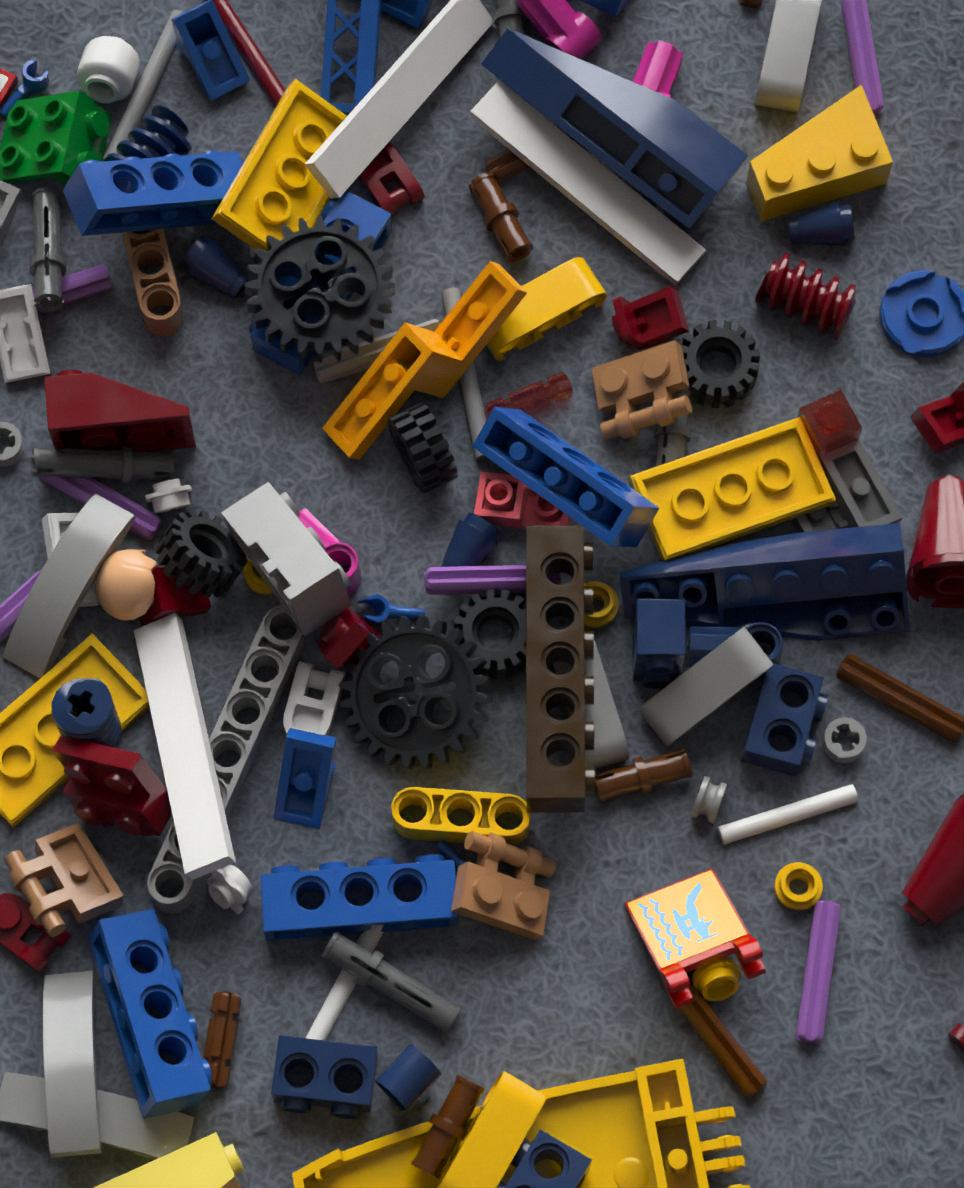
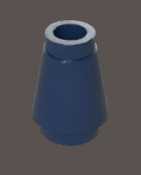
[788,201,855,246]
[181,236,250,299]
[441,512,500,567]

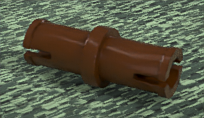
[468,173,533,262]
[595,747,693,804]
[411,1074,486,1179]

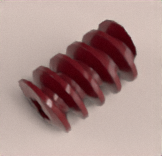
[755,253,856,341]

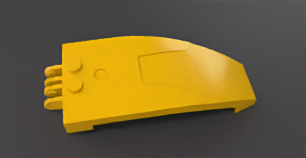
[292,1059,750,1188]

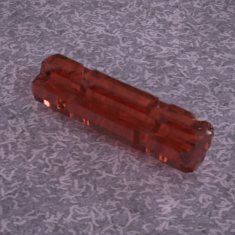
[485,372,573,418]

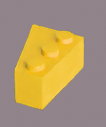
[746,85,893,222]

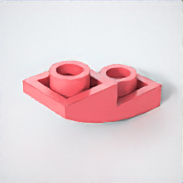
[474,472,572,529]

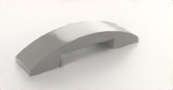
[2,494,137,678]
[43,971,101,1158]
[0,1072,195,1160]

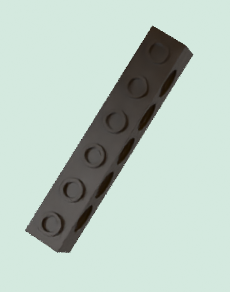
[526,526,595,813]

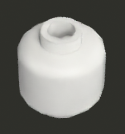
[76,36,140,103]

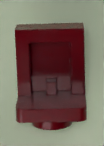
[612,286,689,350]
[910,382,964,454]
[139,567,212,627]
[316,607,381,669]

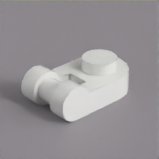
[283,661,346,736]

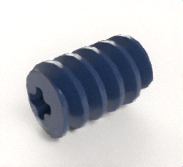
[104,104,192,162]
[52,678,121,747]

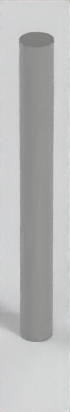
[103,10,184,162]
[441,288,489,461]

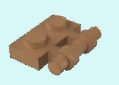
[591,340,692,440]
[4,823,124,937]
[451,831,556,940]

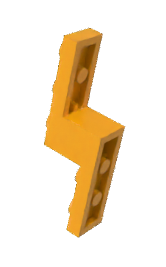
[322,261,527,460]

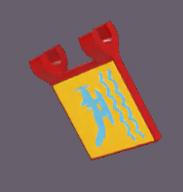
[624,868,766,1009]

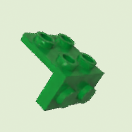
[0,91,112,186]

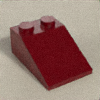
[44,369,196,452]

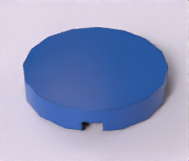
[879,270,964,358]

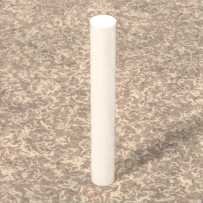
[717,784,858,845]
[306,925,384,1041]

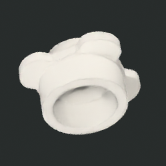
[145,479,192,514]
[207,865,253,914]

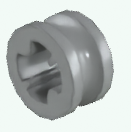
[0,422,24,467]
[822,717,867,763]
[691,776,727,824]

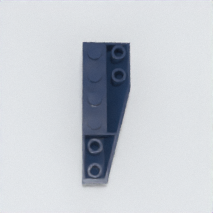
[481,28,749,229]
[619,523,910,641]

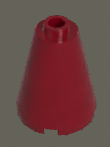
[906,475,964,609]
[901,793,964,926]

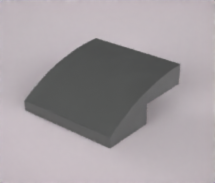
[791,440,903,533]

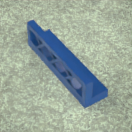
[321,0,382,114]

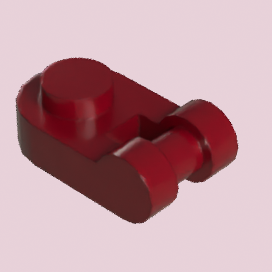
[357,142,425,217]
[0,893,71,974]

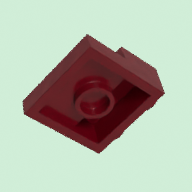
[52,735,172,836]

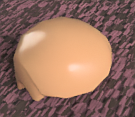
[95,549,156,620]

